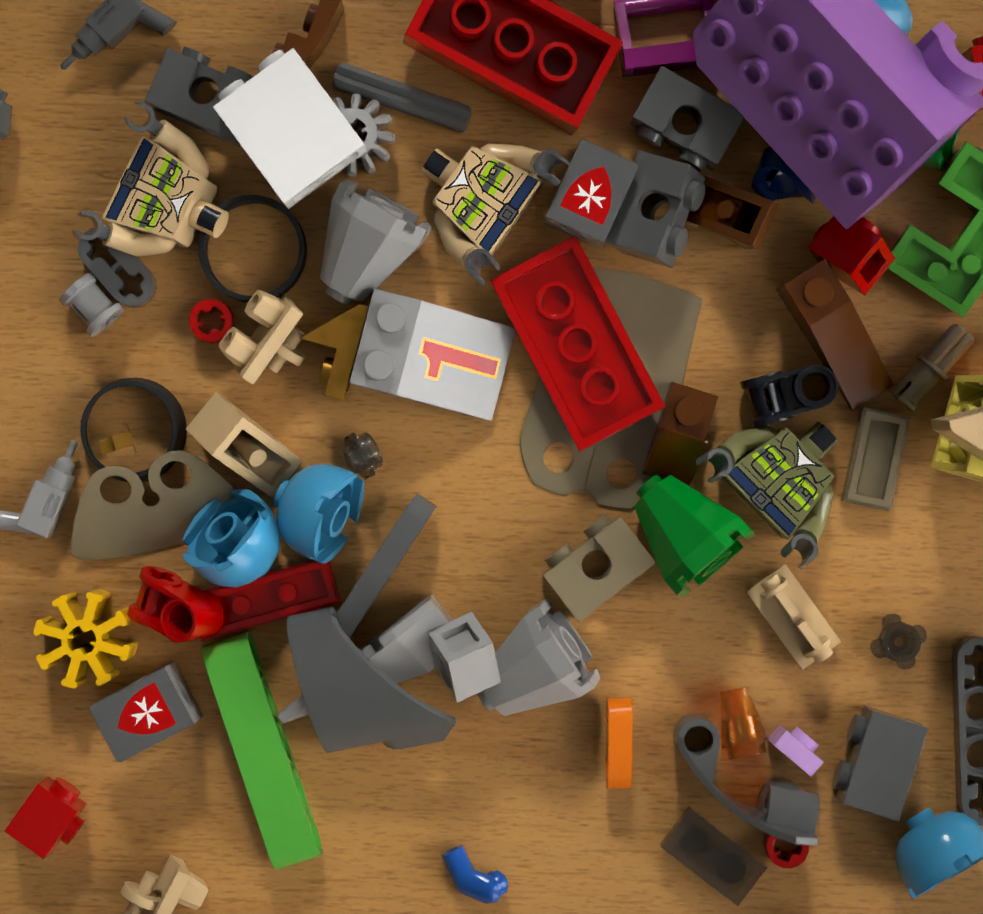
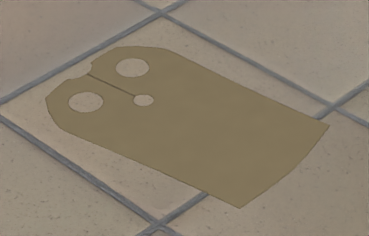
[520,268,703,509]

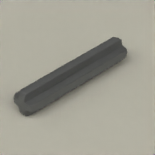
[332,62,471,132]

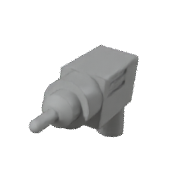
[0,440,78,538]

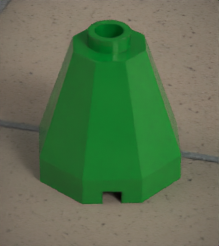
[634,475,756,597]

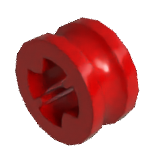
[189,299,235,343]
[763,833,809,869]

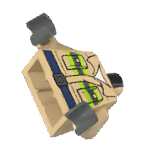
[72,101,229,257]
[421,144,570,286]

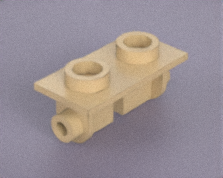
[746,564,841,670]

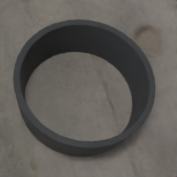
[80,378,187,482]

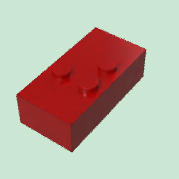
[403,0,624,135]

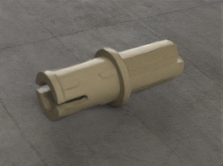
[890,324,974,412]

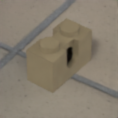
[542,514,656,622]

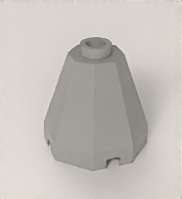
[320,180,433,305]
[477,598,601,716]

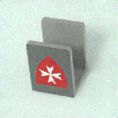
[544,140,638,249]
[90,661,203,762]

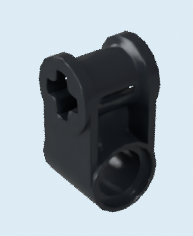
[740,365,838,428]

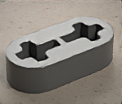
[78,227,157,308]

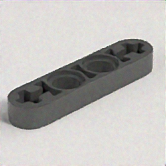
[337,493,437,638]
[952,636,983,825]

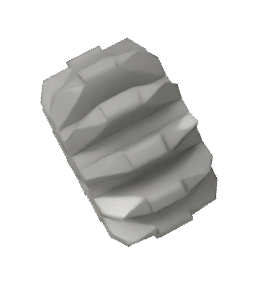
[333,94,396,178]

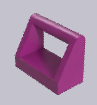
[613,0,713,78]

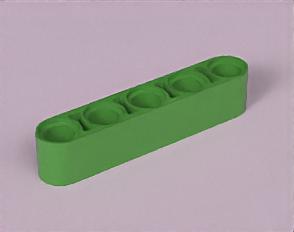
[201,631,323,870]

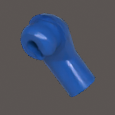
[441,845,508,904]

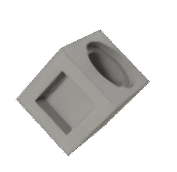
[427,612,501,702]

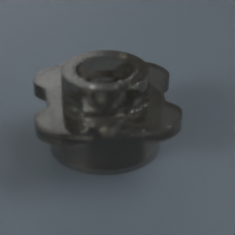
[341,432,383,480]
[870,613,927,669]

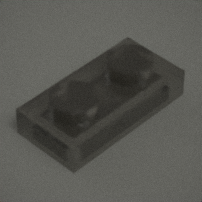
[660,806,767,906]

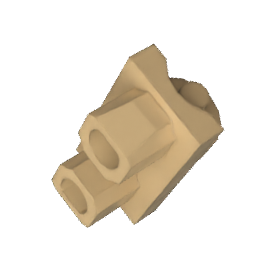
[218,290,305,385]
[120,854,208,914]

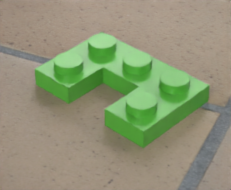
[887,141,983,318]

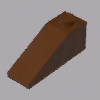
[776,259,893,411]

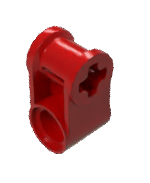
[127,566,224,643]

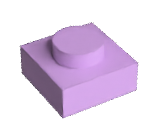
[768,725,824,777]

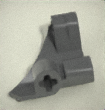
[287,607,456,753]
[673,713,819,845]

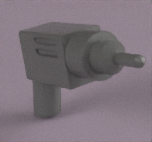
[60,0,177,70]

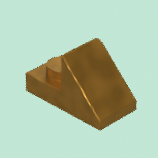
[300,304,369,402]

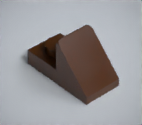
[686,175,778,249]
[642,382,718,486]

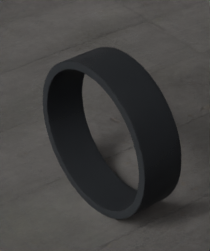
[198,195,307,303]

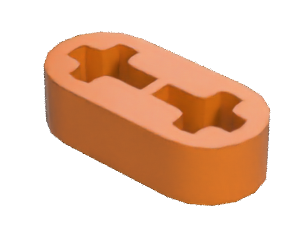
[606,697,633,789]

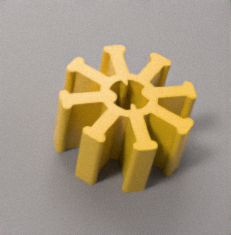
[33,589,138,689]

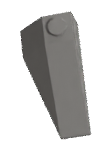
[277,593,453,723]

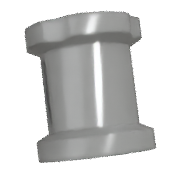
[59,273,124,337]

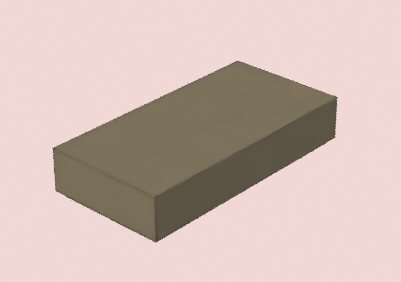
[841,407,911,511]

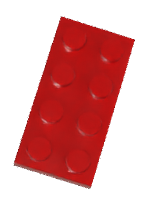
[490,235,666,452]

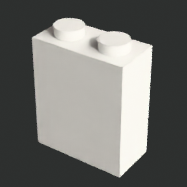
[213,48,367,209]

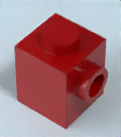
[807,216,895,296]
[4,776,87,860]

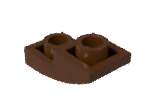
[272,0,344,69]

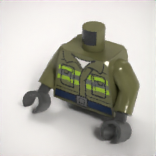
[696,422,838,569]

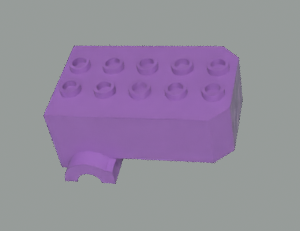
[693,0,983,230]

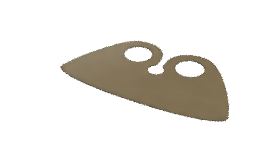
[71,450,235,560]

